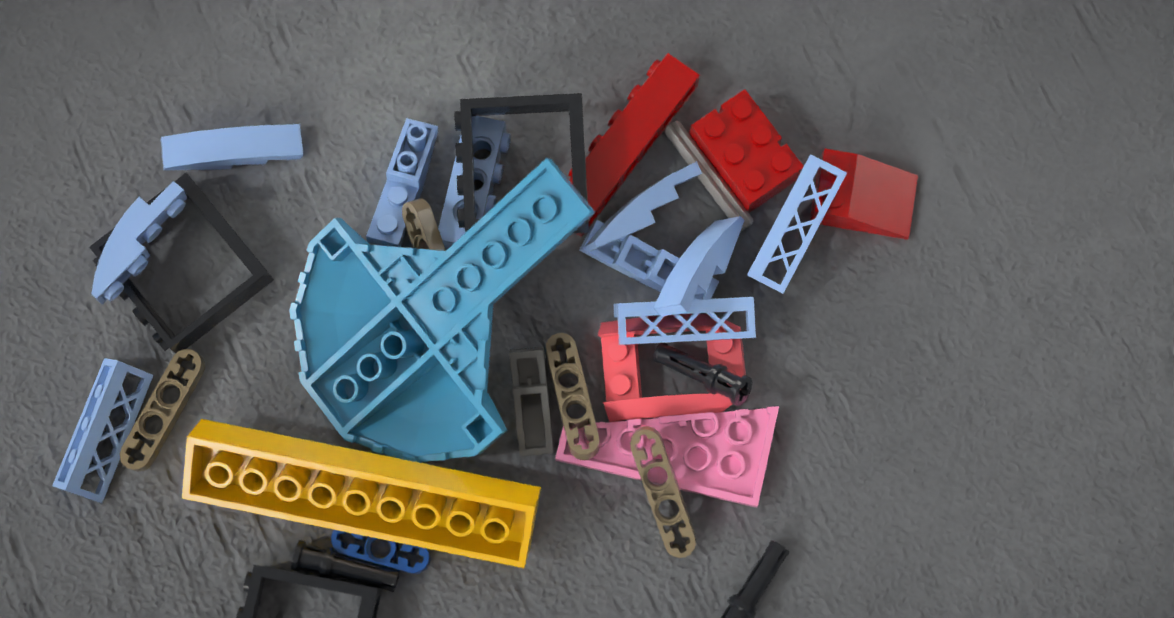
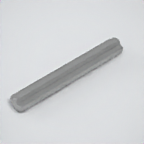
[665,121,753,232]

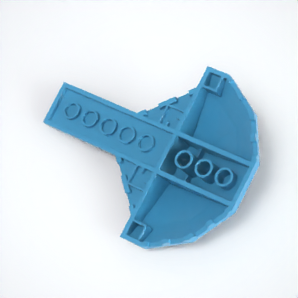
[289,158,595,463]

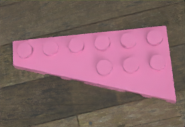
[555,406,779,508]

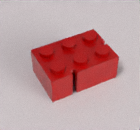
[689,89,804,213]

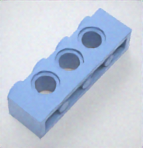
[438,116,511,249]

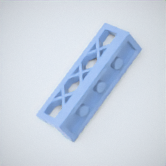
[747,154,847,294]
[614,297,756,345]
[52,358,153,503]

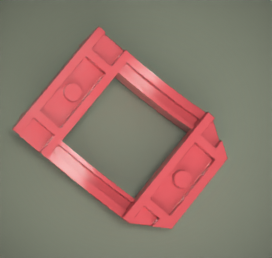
[598,314,746,422]

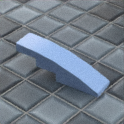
[161,124,303,170]
[584,161,702,253]
[654,216,744,316]
[579,220,719,300]

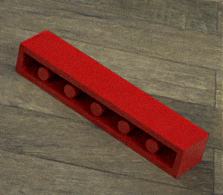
[568,53,700,237]

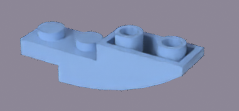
[366,118,438,247]
[92,181,187,305]

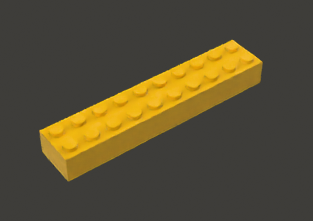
[182,419,541,568]

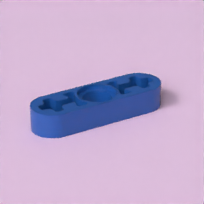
[331,530,431,574]

